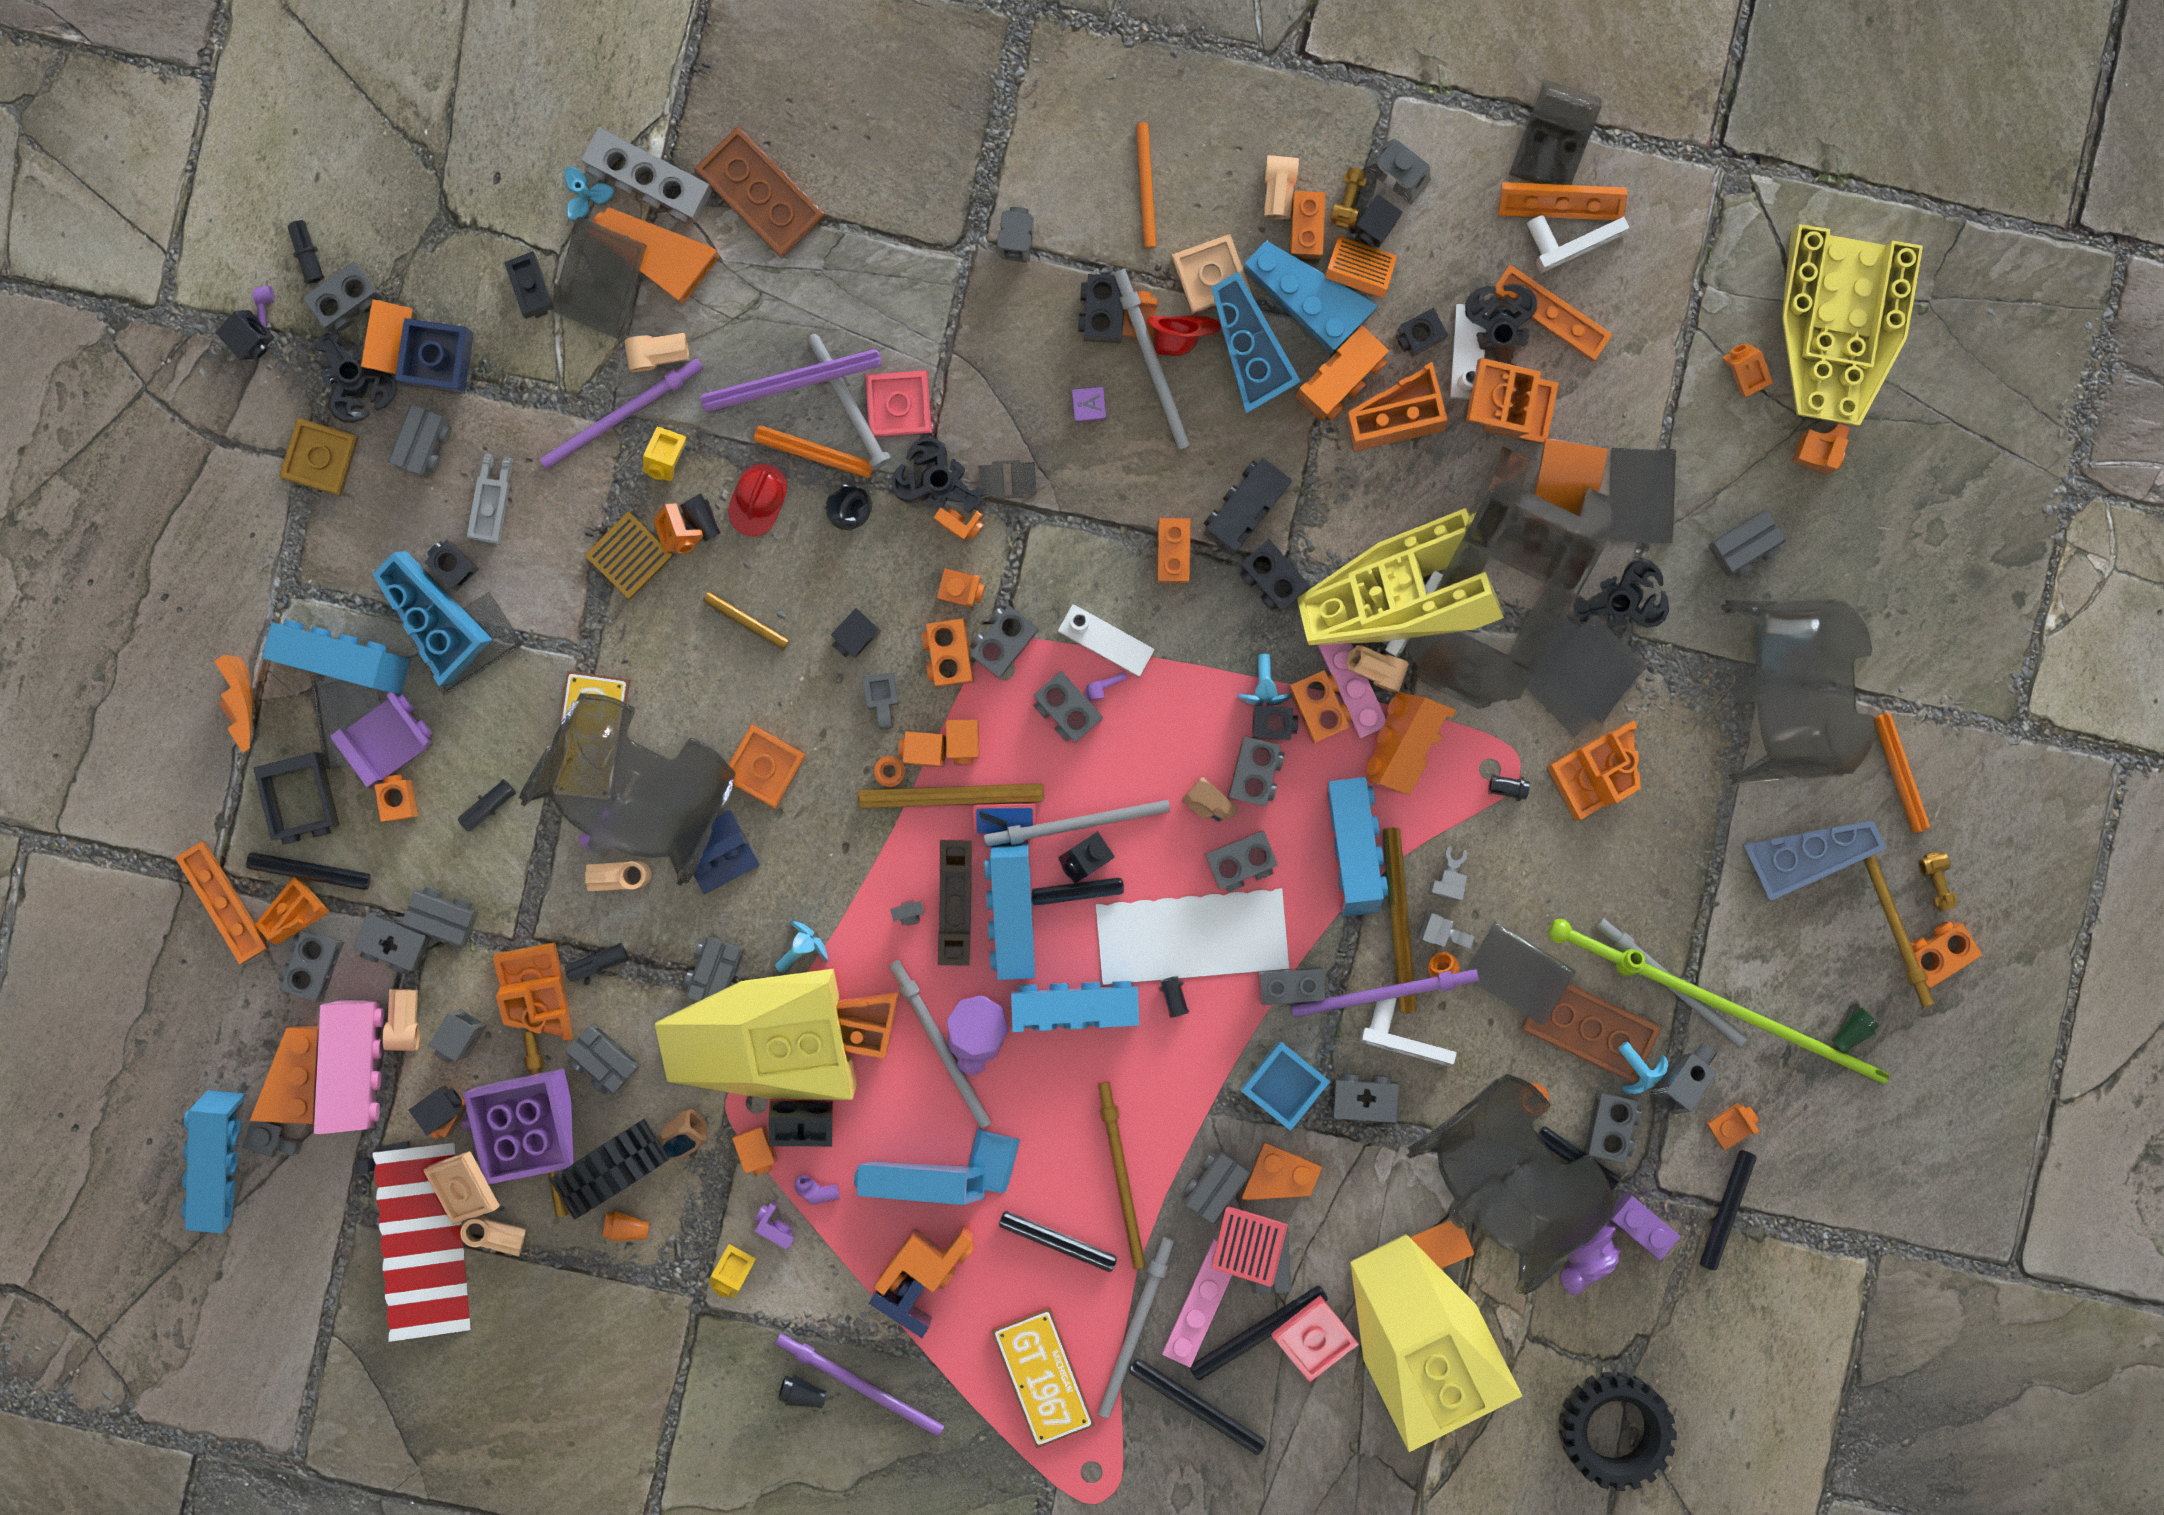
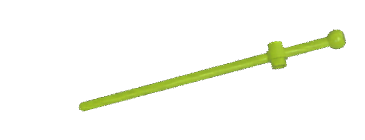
[1548,918,1890,1084]

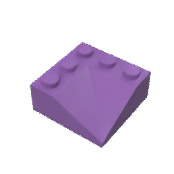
[463,1069,573,1184]

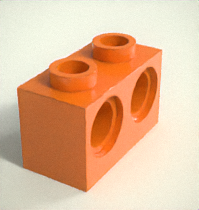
[1289,191,1326,262]
[1157,518,1191,584]
[922,618,974,688]
[1288,670,1352,743]
[1911,921,1983,989]

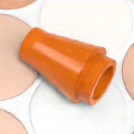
[602,1210,649,1241]

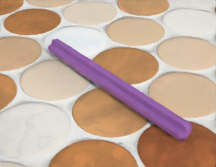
[701,349,882,412]

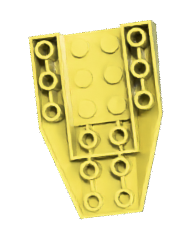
[1782,224,1923,426]
[655,969,857,1100]
[1350,1234,1522,1452]

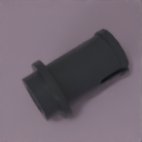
[1488,774,1530,802]
[1159,976,1189,1018]

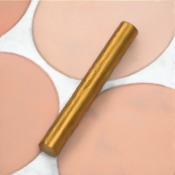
[703,591,790,650]

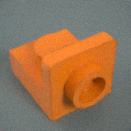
[1122,291,1158,340]
[1722,344,1773,398]
[653,504,703,554]
[933,508,984,542]
[937,568,985,608]
[1706,1103,1760,1150]

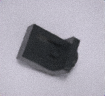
[1058,831,1115,883]

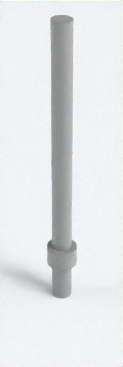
[1114,268,1190,450]
[984,800,1170,847]
[1596,918,1747,1047]
[888,959,992,1129]
[1098,1237,1175,1418]

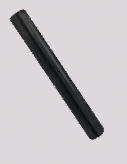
[1190,1286,1328,1380]
[1129,1358,1266,1455]

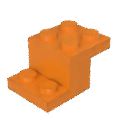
[1466,358,1559,445]
[873,1226,974,1296]

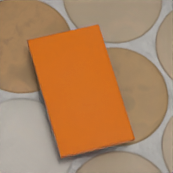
[361,299,413,374]
[1410,1217,1474,1269]

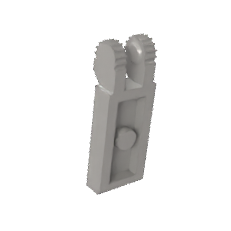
[467,454,513,545]

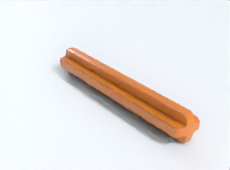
[754,425,873,478]
[1873,713,1930,833]

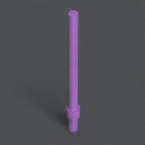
[540,358,704,469]
[1291,969,1479,1017]
[775,1333,944,1437]

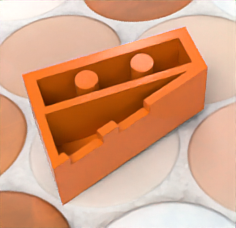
[1295,325,1389,422]
[1346,362,1448,452]
[1366,692,1456,795]
[836,992,899,1059]
[250,1025,319,1124]

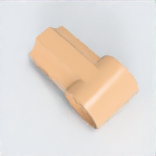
[1264,155,1299,220]
[624,333,690,372]
[1346,645,1409,693]
[585,861,652,891]
[383,989,420,1052]
[461,1215,527,1256]

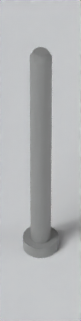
[808,333,892,470]

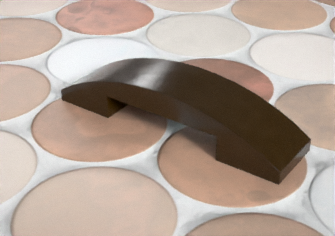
[938,840,972,966]

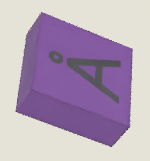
[1072,387,1106,422]

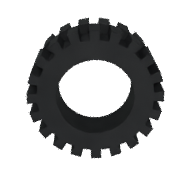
[549,1118,670,1220]
[1559,1372,1677,1491]

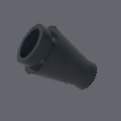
[680,493,721,542]
[778,1375,827,1409]

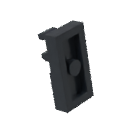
[504,251,554,319]

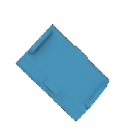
[968,1128,1020,1193]

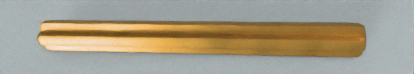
[858,783,1044,808]
[1383,827,1417,1013]

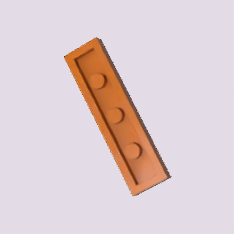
[1498,182,1628,221]
[1492,264,1613,362]
[175,841,269,965]

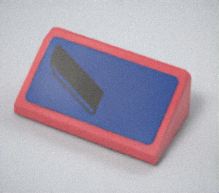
[973,804,1036,836]

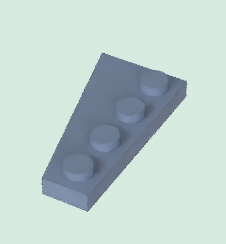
[1743,820,1887,901]

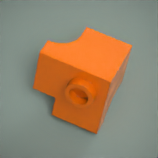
[1792,423,1850,475]

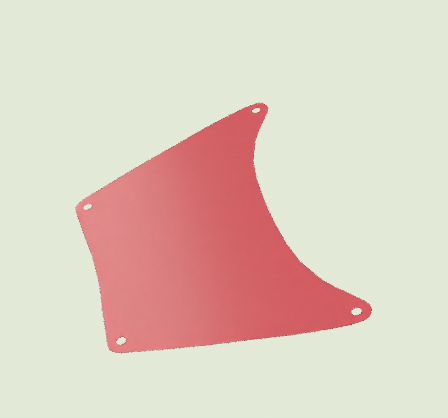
[725,636,1521,1504]

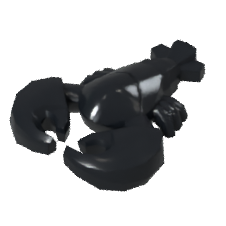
[1465,283,1537,366]
[315,332,397,423]
[891,437,983,513]
[1573,558,1669,628]

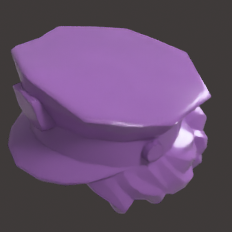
[946,995,1008,1075]
[1557,1221,1622,1295]

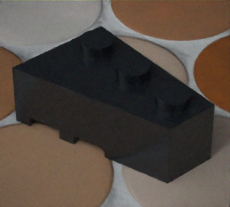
[1203,458,1292,557]

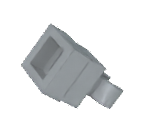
[1428,846,1467,901]
[1417,912,1475,949]

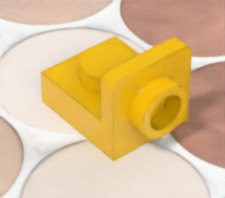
[643,426,686,482]
[708,1244,756,1299]

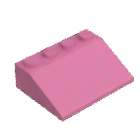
[314,999,385,1134]

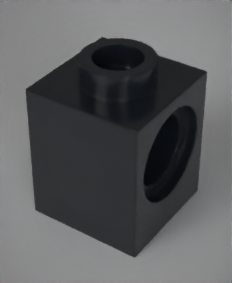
[1353,194,1403,248]
[1396,308,1448,357]
[215,310,275,360]
[425,540,479,591]
[831,608,881,658]
[1252,706,1298,740]
[408,1085,464,1136]

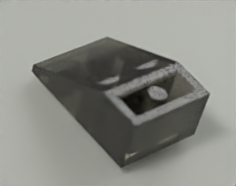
[1509,78,1602,185]

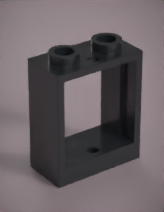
[253,752,339,845]

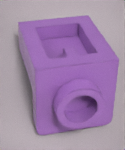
[754,1201,796,1250]

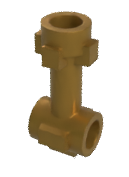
[1331,167,1367,229]
[1918,851,1958,912]

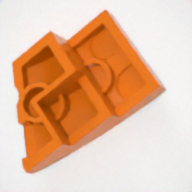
[1526,438,1608,533]
[214,654,253,753]
[1546,720,1641,821]
[492,942,572,1041]

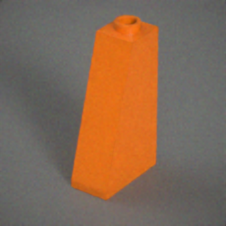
[589,207,720,306]

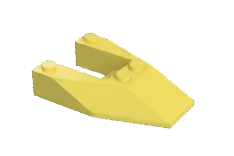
[1297,508,1504,645]

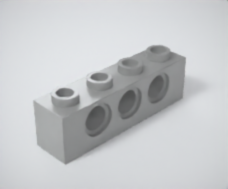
[581,127,713,224]

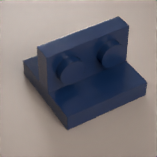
[675,810,760,895]
[869,1275,932,1338]

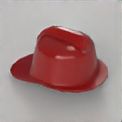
[1148,315,1221,356]
[728,463,787,537]

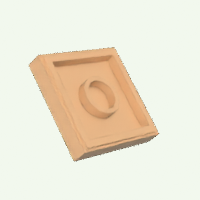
[1171,234,1251,315]
[423,1151,500,1224]

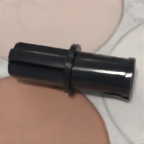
[287,220,325,284]
[458,779,516,832]
[565,943,628,982]

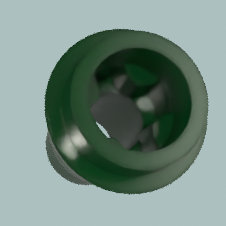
[1832,1008,1880,1053]

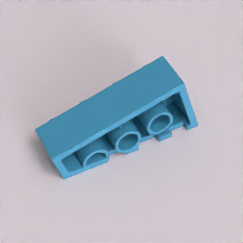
[1243,241,1378,356]
[1211,271,1301,413]
[372,551,493,686]
[262,619,410,695]
[1327,777,1388,917]
[985,840,1035,980]
[1011,981,1139,1032]
[181,1090,245,1234]

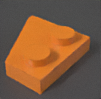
[255,877,329,945]
[1241,1142,1322,1200]

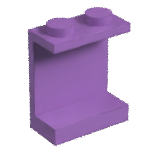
[330,692,433,788]

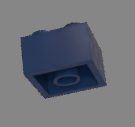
[395,318,474,394]

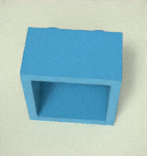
[1240,1039,1330,1131]

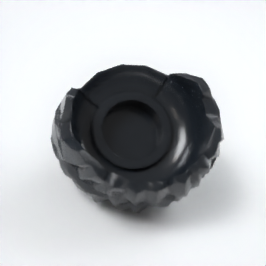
[825,484,872,531]

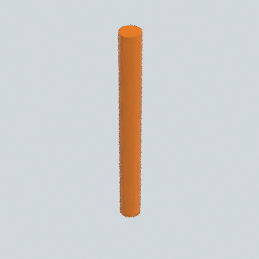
[1136,122,1156,249]

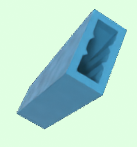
[854,1162,986,1205]

